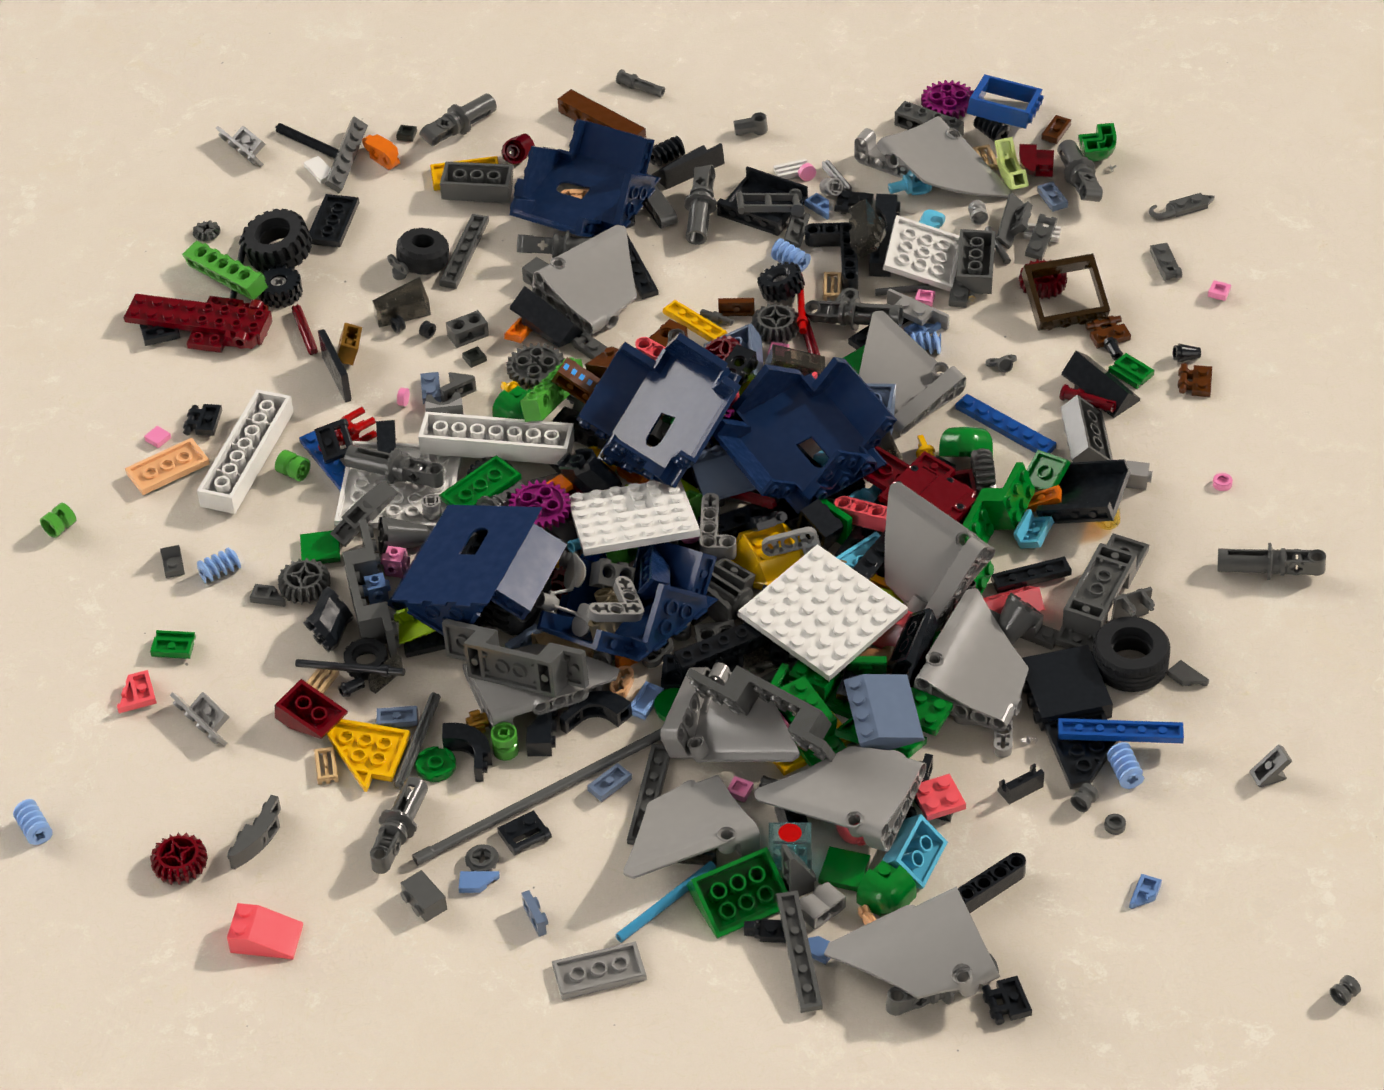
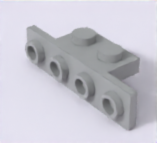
[216,126,266,167]
[887,289,950,330]
[170,692,230,746]

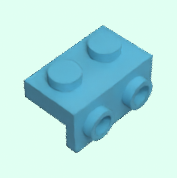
[1013,509,1054,549]

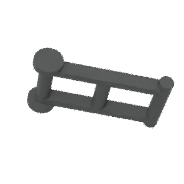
[736,189,805,217]

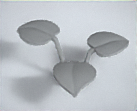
[534,553,590,637]

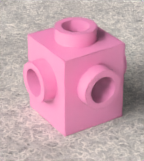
[381,546,410,578]

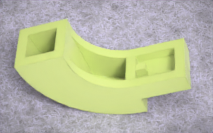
[994,137,1029,190]

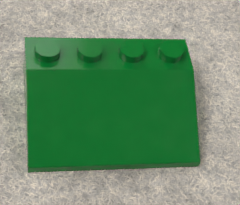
[686,847,788,939]

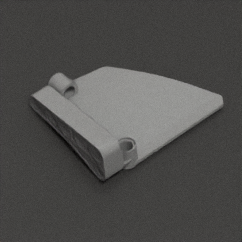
[876,116,1012,198]
[532,225,637,335]
[859,311,966,436]
[885,482,995,629]
[914,588,1029,732]
[660,662,800,763]
[754,746,926,852]
[624,775,760,879]

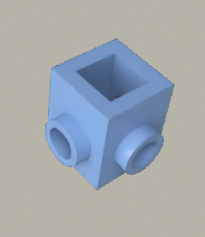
[362,572,391,605]

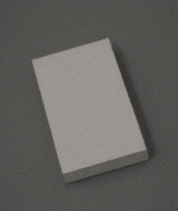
[552,941,647,1000]

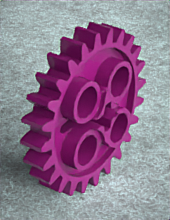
[921,80,974,119]
[509,480,571,531]

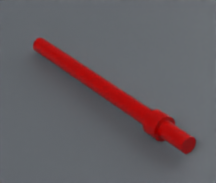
[797,274,808,334]

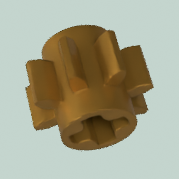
[465,709,490,733]

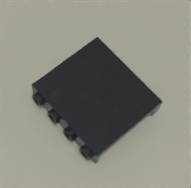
[717,166,808,236]
[1036,459,1131,524]
[1022,645,1113,731]

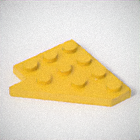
[327,719,411,792]

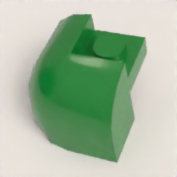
[1078,123,1117,162]
[492,386,545,421]
[939,427,993,457]
[856,860,917,916]

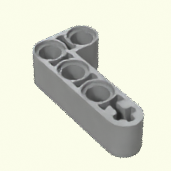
[854,128,909,178]
[699,493,737,561]

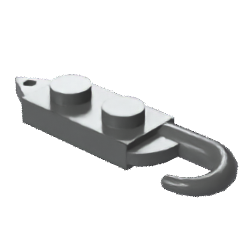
[1149,193,1215,220]

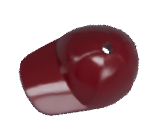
[501,133,535,164]

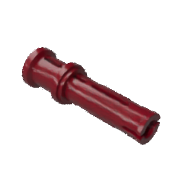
[1059,384,1116,413]

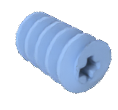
[771,238,811,272]
[906,331,941,355]
[197,547,241,583]
[1107,742,1145,789]
[13,799,53,845]

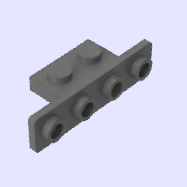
[997,193,1033,249]

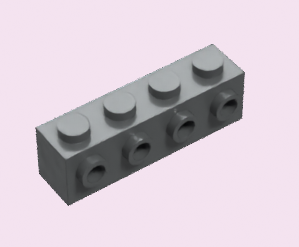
[894,101,964,136]

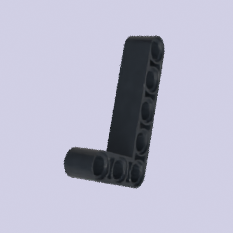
[805,222,858,290]

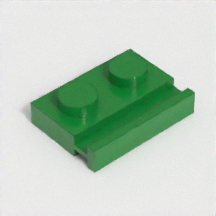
[1108,353,1155,389]
[150,630,196,659]

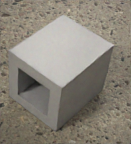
[1126,460,1153,490]

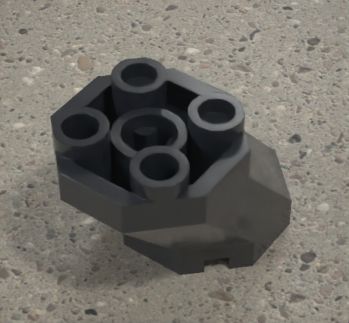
[557,448,623,493]
[303,586,354,653]

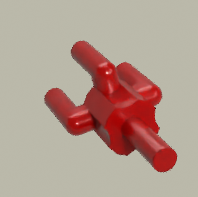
[318,407,377,451]

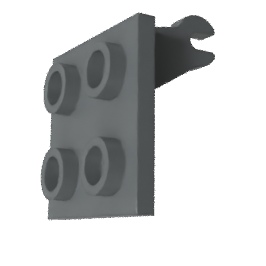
[1111,587,1155,620]

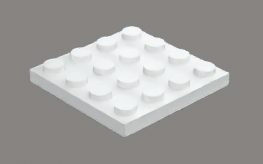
[883,215,960,292]

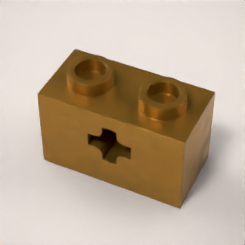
[337,323,362,366]

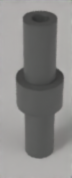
[700,309,734,326]

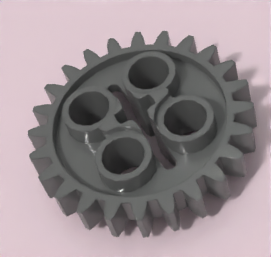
[506,343,565,389]

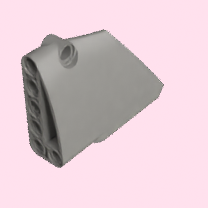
[463,644,620,731]
[824,886,1000,999]

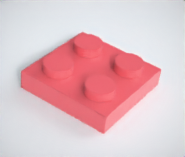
[914,773,966,821]

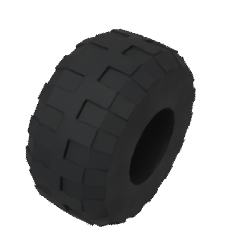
[396,228,449,275]

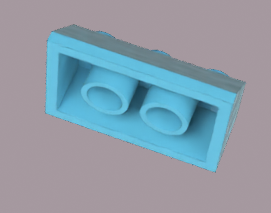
[882,814,948,889]

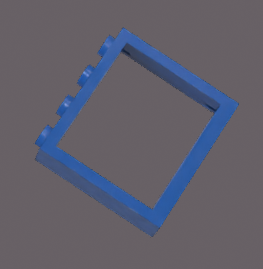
[967,74,1044,129]

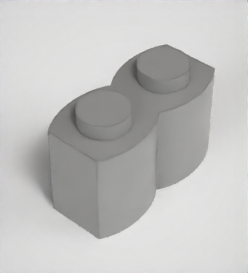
[799,882,846,929]

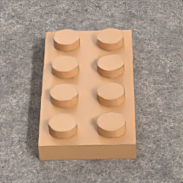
[125,438,210,495]

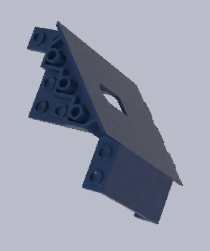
[509,119,661,237]
[576,333,742,488]
[713,357,897,514]
[387,505,567,636]
[537,542,719,662]

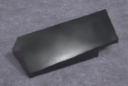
[651,143,725,189]
[510,286,583,348]
[1061,351,1140,418]
[887,608,938,688]

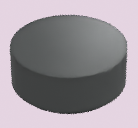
[1104,814,1126,835]

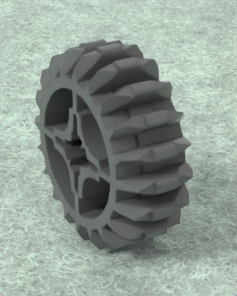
[751,303,799,344]
[970,448,996,495]
[278,558,331,605]

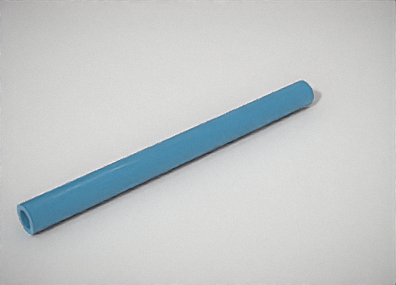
[615,861,716,943]

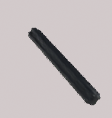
[275,123,339,159]

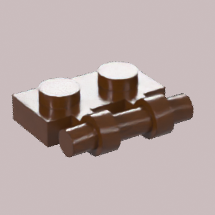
[1085,315,1131,349]
[1177,363,1212,397]

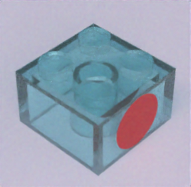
[769,823,812,870]

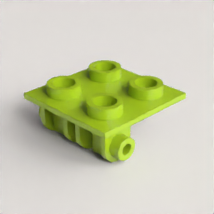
[394,608,435,644]

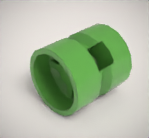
[275,450,311,481]
[40,503,77,538]
[490,722,519,761]

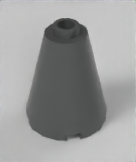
[378,516,431,555]
[997,593,1043,644]

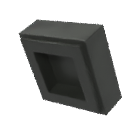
[396,125,417,142]
[462,346,487,368]

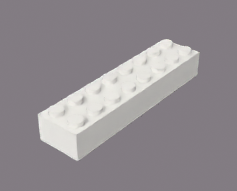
[197,390,294,514]
[418,412,574,465]

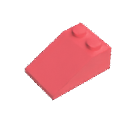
[227,903,303,959]

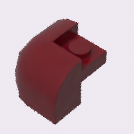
[1019,144,1054,177]

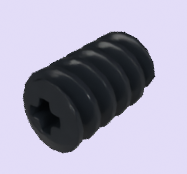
[973,116,1010,141]
[650,136,685,166]

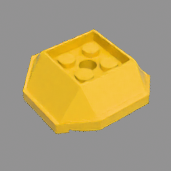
[731,522,804,590]

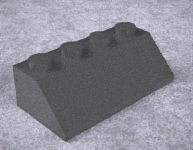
[440,161,514,203]
[956,229,996,294]
[1061,395,1113,462]

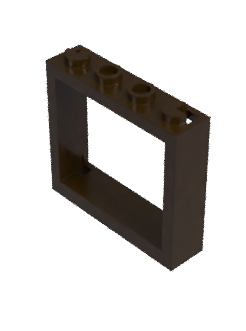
[1022,253,1110,331]

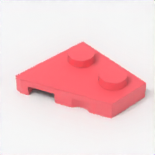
[117,670,157,713]

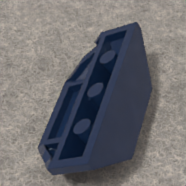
[634,545,671,602]

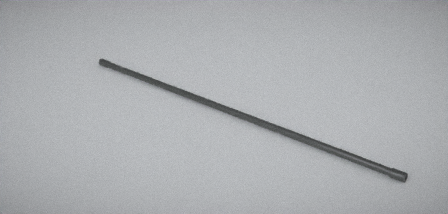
[412,659,798,866]

